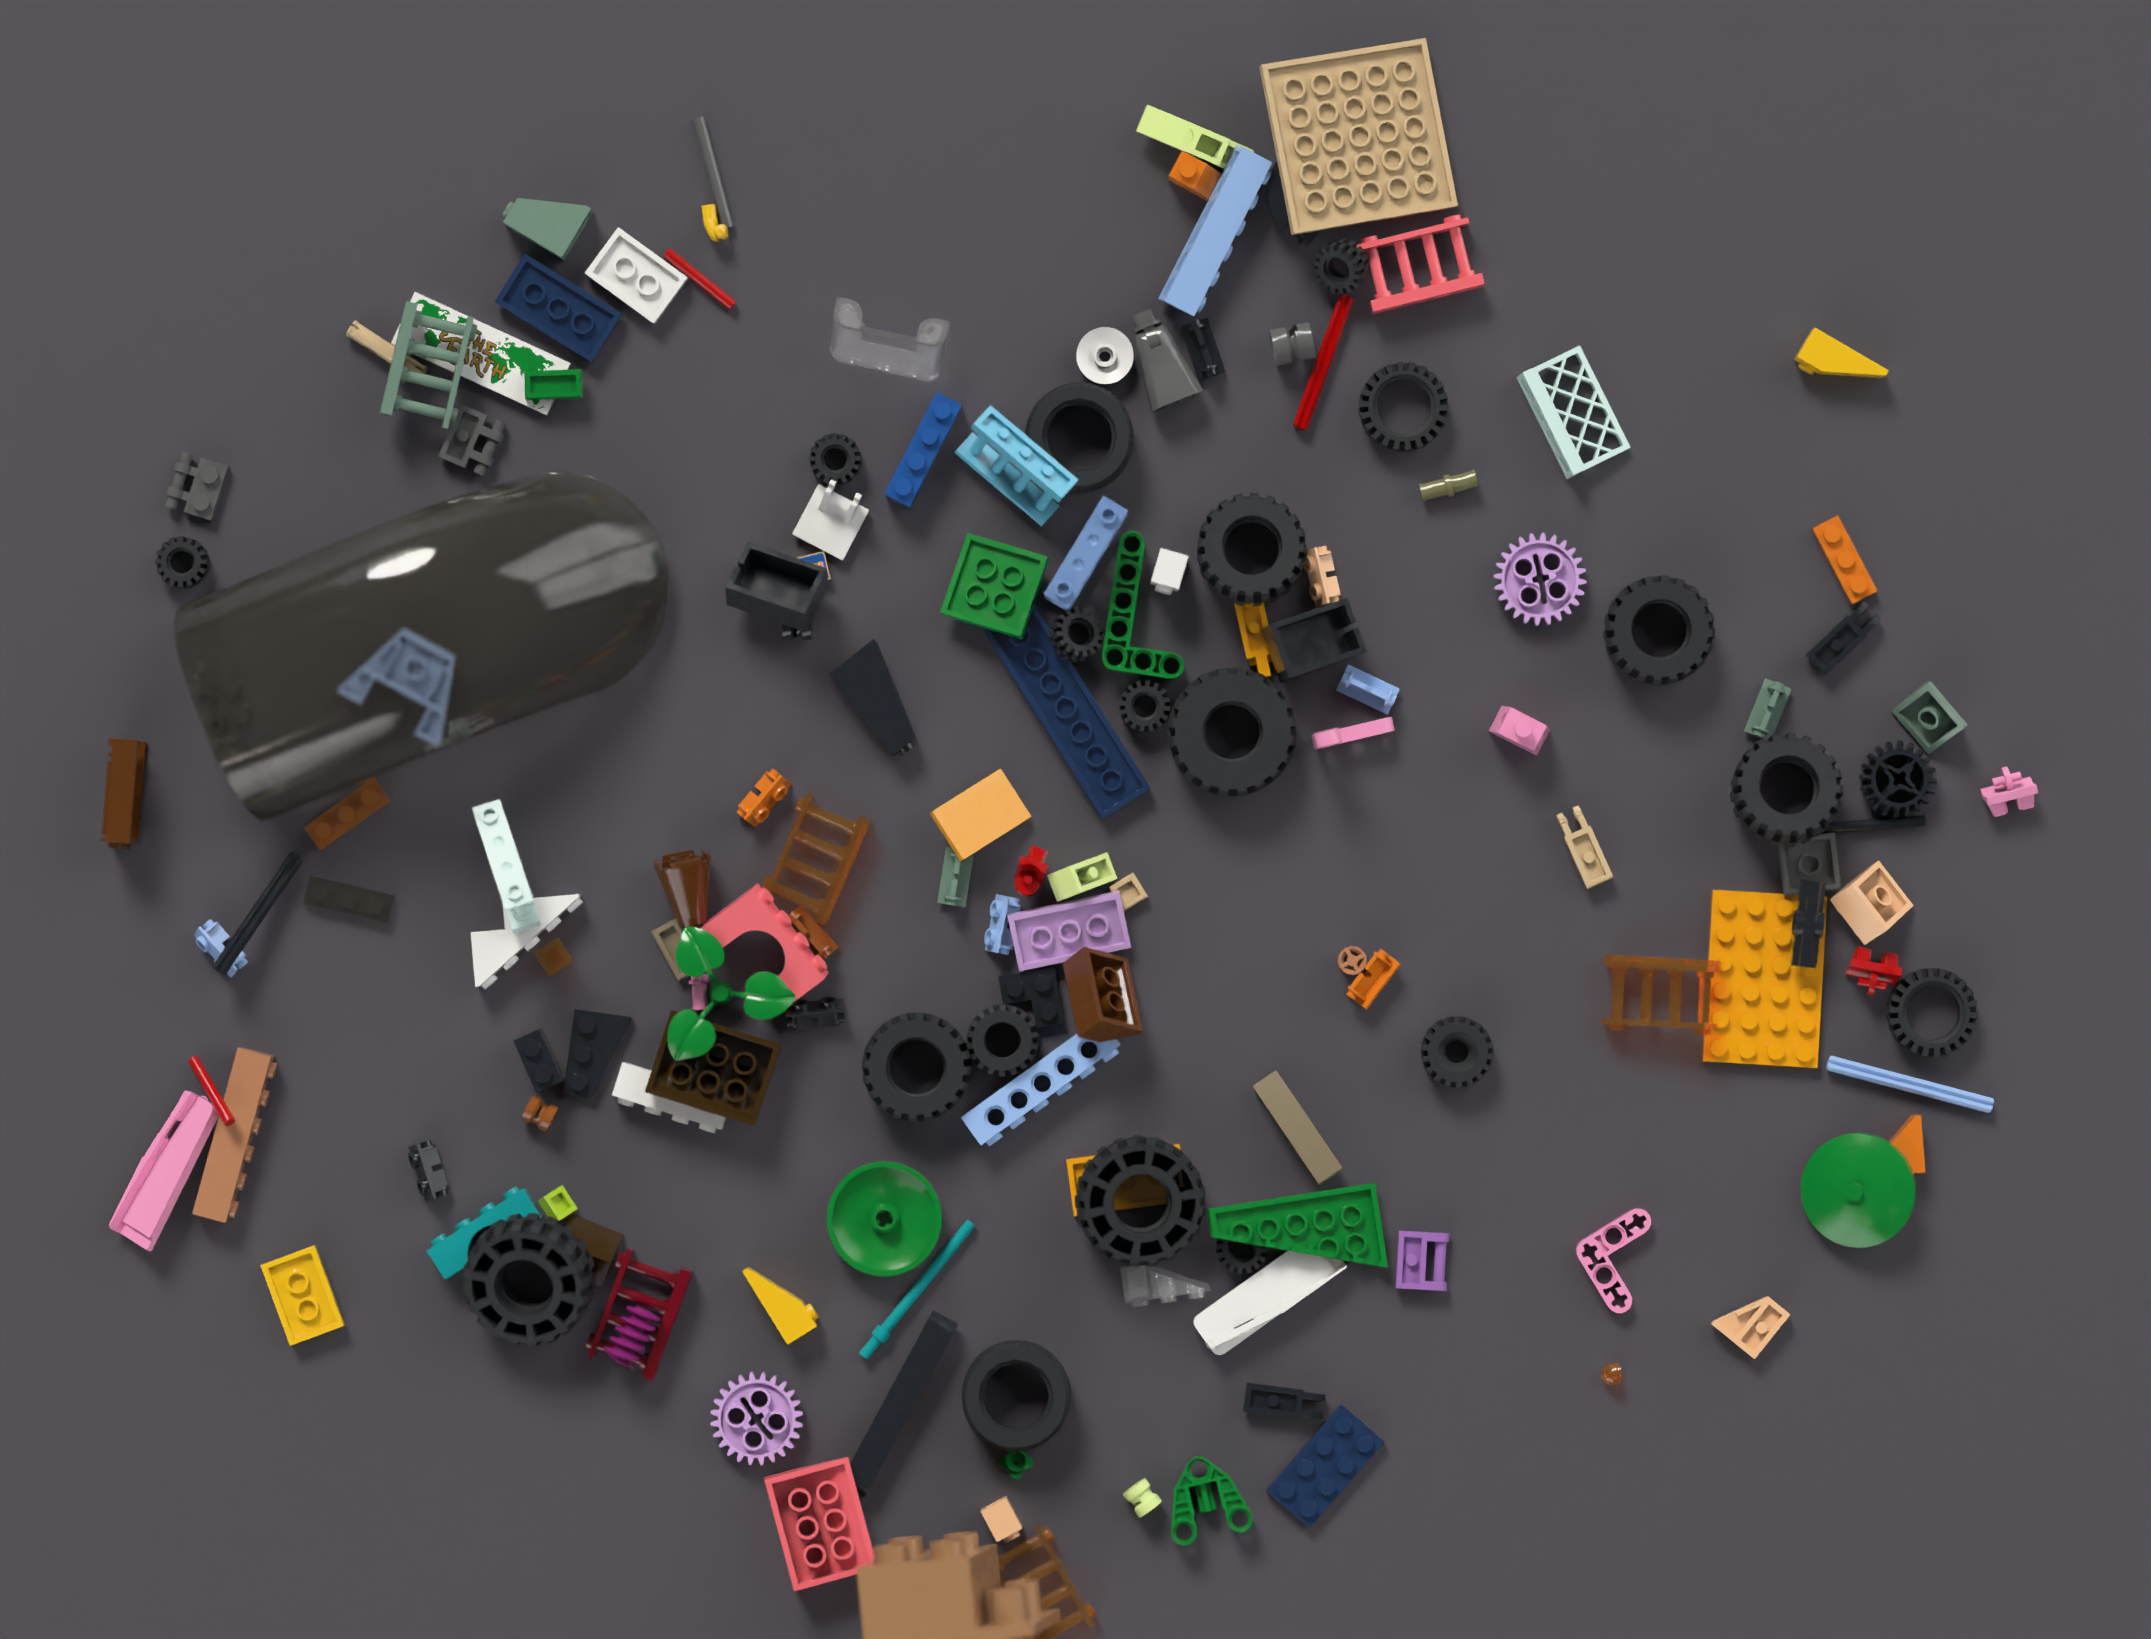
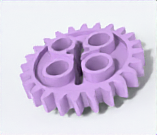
[1493,533,1587,626]
[710,1372,804,1465]

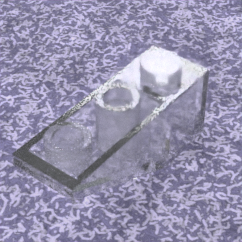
[1120,1265,1211,1307]

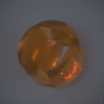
[1602,1362,1623,1386]

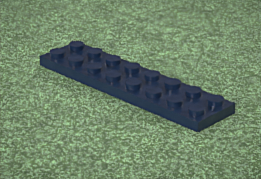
[981,604,1151,819]

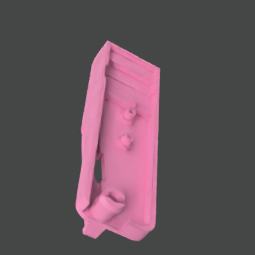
[109,1090,219,1252]

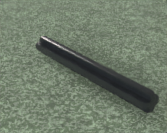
[213,852,303,975]

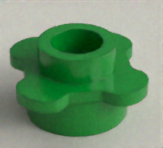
[999,1451,1033,1480]

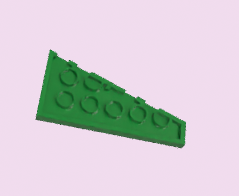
[1207,1183,1388,1268]

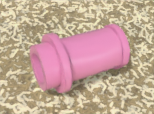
[689,974,711,1010]

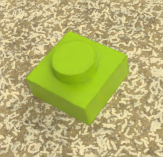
[538,1185,578,1221]

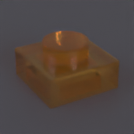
[534,937,574,977]

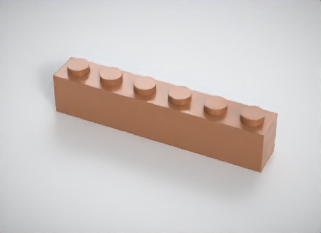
[192,1047,277,1223]

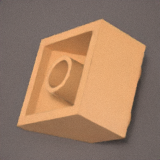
[1830,860,1914,945]

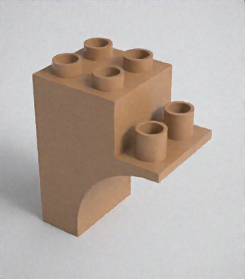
[856,1531,1061,1639]

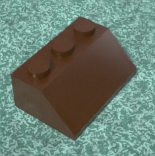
[1063,947,1143,1042]

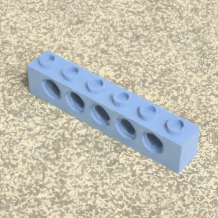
[961,1034,1121,1146]

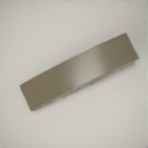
[1253,1070,1343,1185]

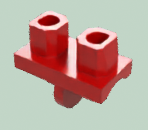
[1014,845,1048,896]
[1845,947,1902,996]

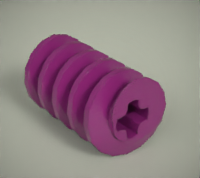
[603,1306,661,1370]

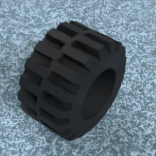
[967,1004,1038,1076]

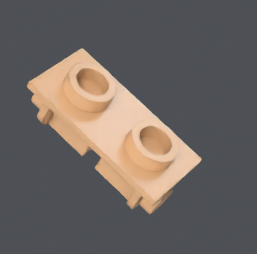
[1303,546,1341,607]

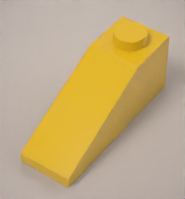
[1794,327,1889,378]
[742,1267,819,1345]

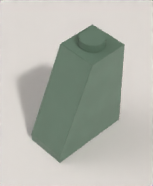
[502,198,593,260]

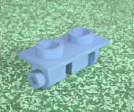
[1336,664,1400,715]
[984,894,1021,955]
[194,919,248,978]

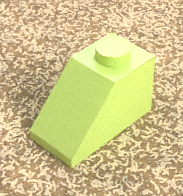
[1047,852,1117,902]

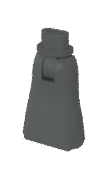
[1132,308,1204,413]

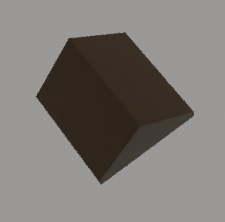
[564,1214,623,1288]

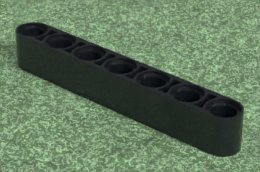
[850,1310,958,1498]

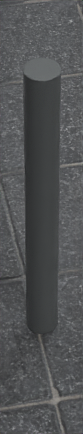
[693,116,734,229]

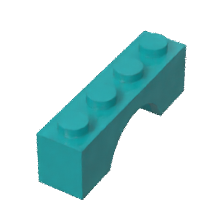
[427,1186,544,1280]

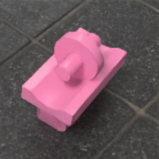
[1980,766,2038,817]

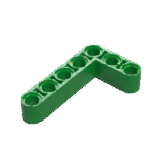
[1102,531,1184,680]

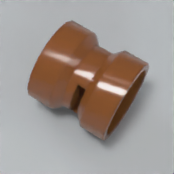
[521,1095,559,1133]

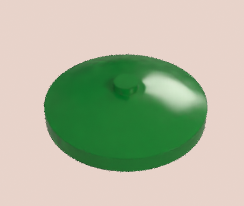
[1801,1132,1916,1248]
[827,1161,942,1276]

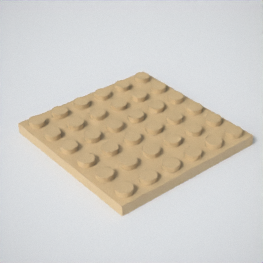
[1259,38,1458,235]

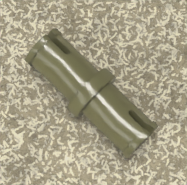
[1419,470,1479,502]

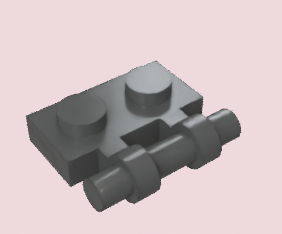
[438,404,506,476]
[165,452,229,521]

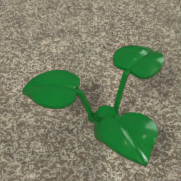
[668,927,796,1060]

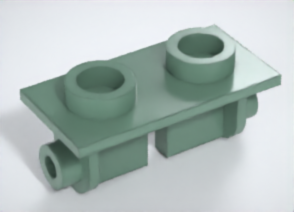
[1744,678,1791,740]
[937,846,974,907]

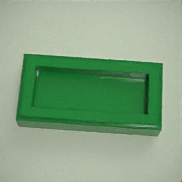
[524,369,583,400]

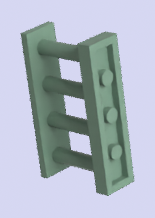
[379,301,477,430]

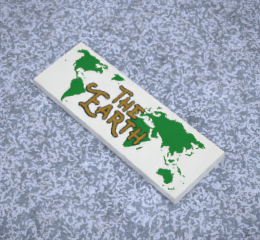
[391,292,571,416]

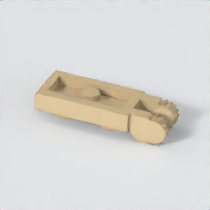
[1556,806,1614,889]

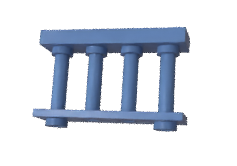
[1044,496,1128,611]

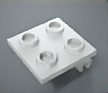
[792,479,869,561]

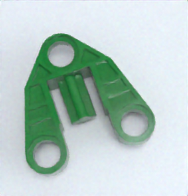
[1171,1456,1253,1546]

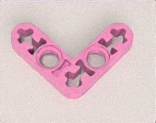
[1311,717,1395,750]
[1576,1208,1651,1313]

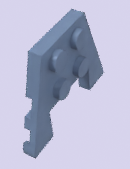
[337,628,456,747]

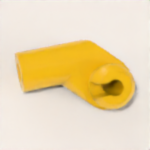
[701,204,728,242]

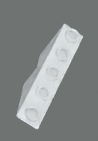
[471,894,583,990]

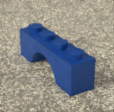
[884,392,963,509]

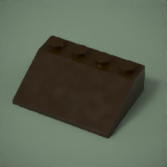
[645,1010,781,1127]

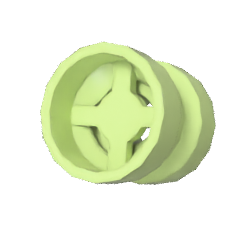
[1122,1478,1162,1518]

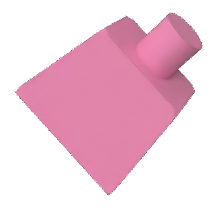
[1489,706,1550,756]

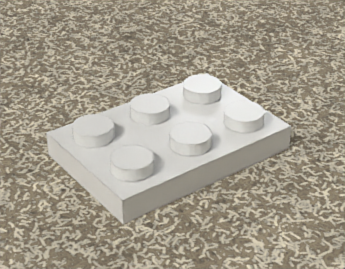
[585,227,688,325]

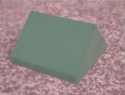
[1892,681,1967,755]

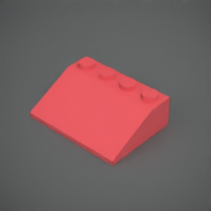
[764,1457,874,1591]

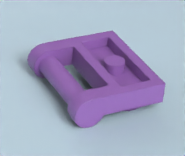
[1395,1230,1450,1291]

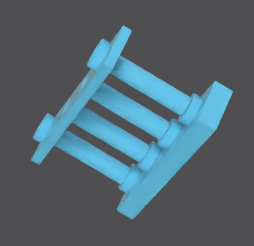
[954,405,1078,527]

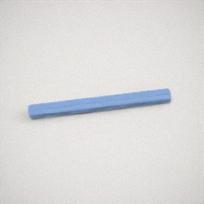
[1826,1056,1994,1113]

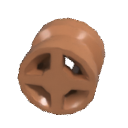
[1337,946,1367,975]

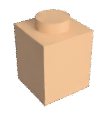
[981,1496,1022,1543]

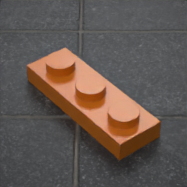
[1811,515,1877,605]

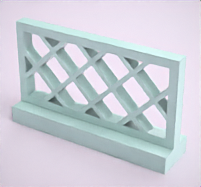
[1516,346,1631,479]

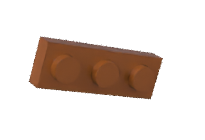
[304,777,391,851]

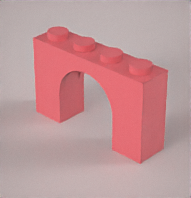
[700,883,829,1019]

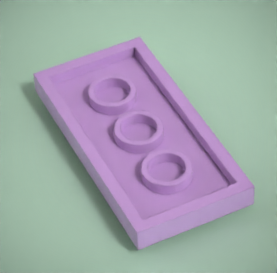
[1007,891,1131,971]

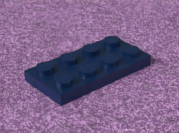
[495,254,622,363]
[1266,1403,1385,1528]

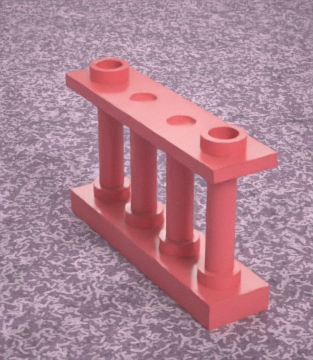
[1356,215,1485,314]

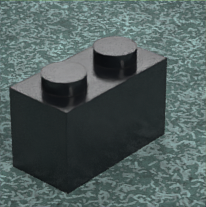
[513,1028,565,1093]

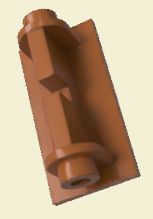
[788,905,839,960]

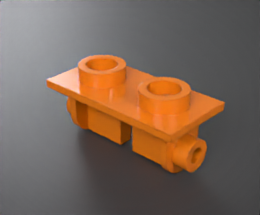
[736,769,792,828]
[1346,948,1401,1010]

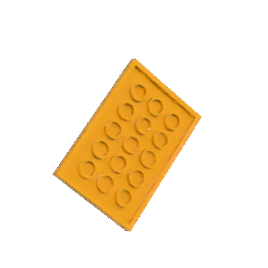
[1702,890,1827,1068]

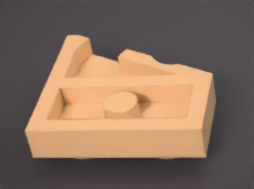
[1711,1296,1791,1359]

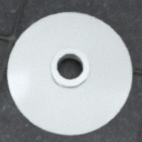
[1076,327,1134,384]

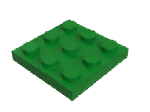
[940,533,1049,639]

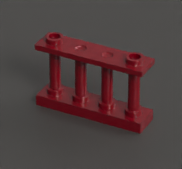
[585,1248,693,1381]

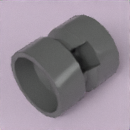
[1269,322,1316,366]

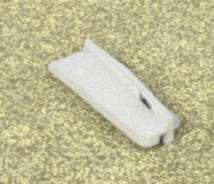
[1193,1251,1347,1355]

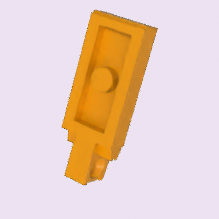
[1234,603,1272,678]

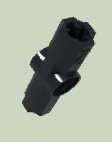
[1791,880,1826,968]

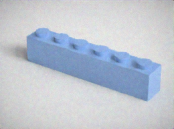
[1158,145,1272,316]

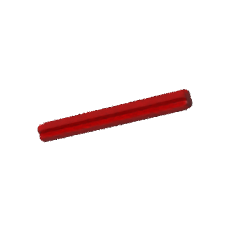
[1293,294,1353,430]

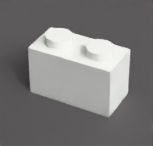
[1151,548,1188,595]

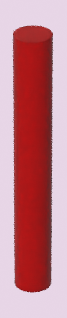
[663,248,736,310]
[188,1056,236,1127]

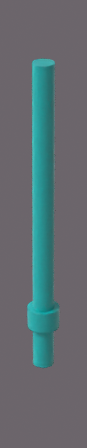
[859,1219,976,1360]

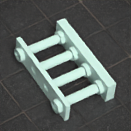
[472,799,541,934]

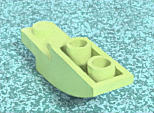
[1136,105,1254,169]

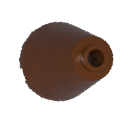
[654,850,711,928]

